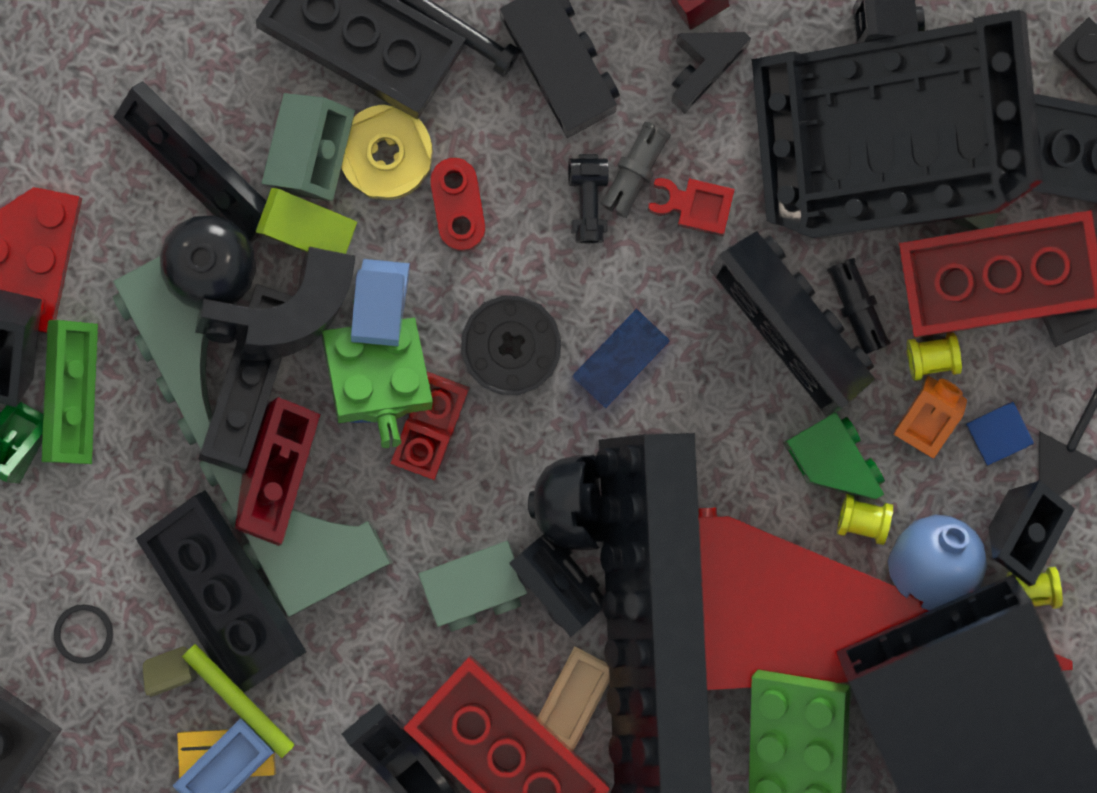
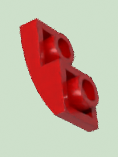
[390,371,470,480]

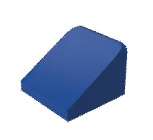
[966,402,1034,466]

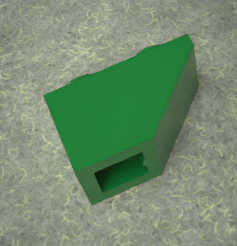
[783,412,885,500]

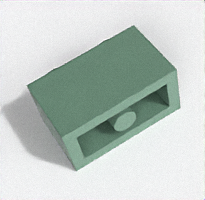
[261,93,355,201]
[418,540,528,632]

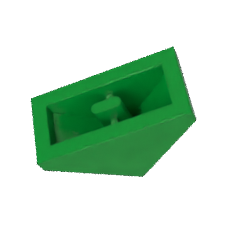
[0,401,44,484]

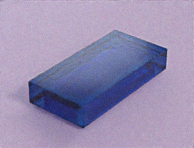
[572,308,670,409]

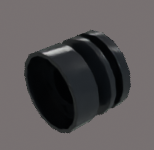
[461,295,561,395]

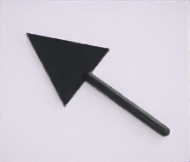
[1039,387,1097,495]

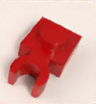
[648,178,735,237]

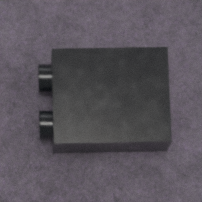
[836,574,1097,793]

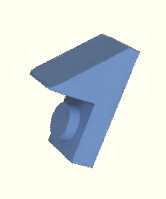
[351,259,410,346]

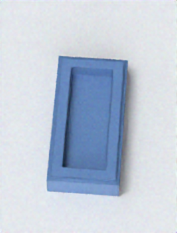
[173,718,275,793]

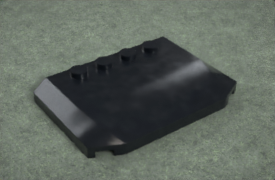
[751,9,1043,239]

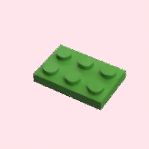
[749,669,851,793]

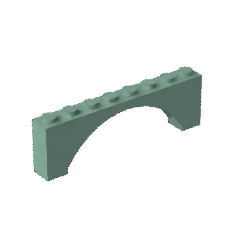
[112,256,392,617]

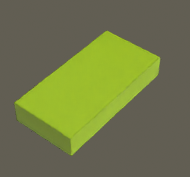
[256,188,358,254]

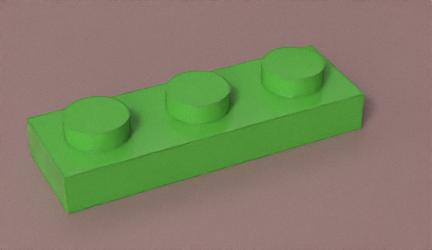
[41,320,98,464]

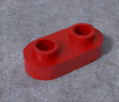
[430,158,486,252]

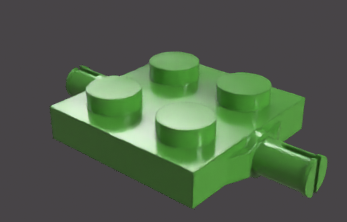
[322,300,433,448]

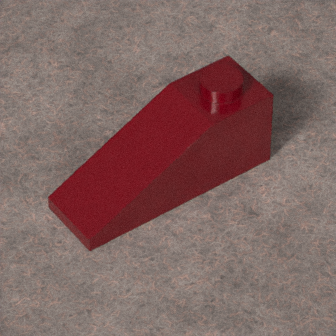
[235,397,321,546]

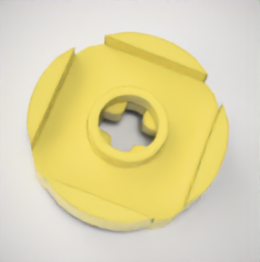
[341,105,433,200]

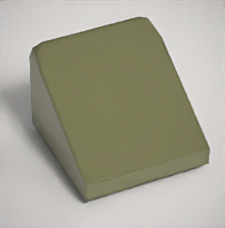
[143,646,198,697]

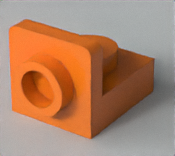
[893,376,967,459]

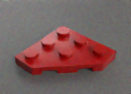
[0,187,82,333]

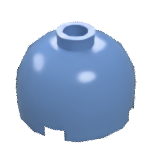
[888,515,987,611]

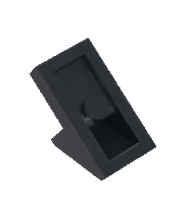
[671,32,751,114]

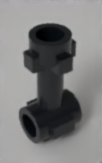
[568,154,609,244]

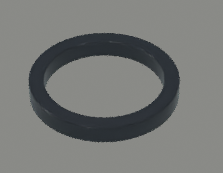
[54,604,113,663]

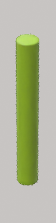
[182,644,295,758]

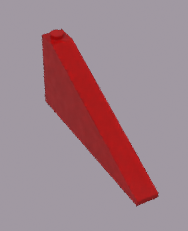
[698,507,1073,690]

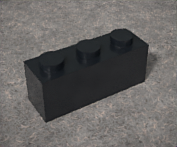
[499,0,620,139]

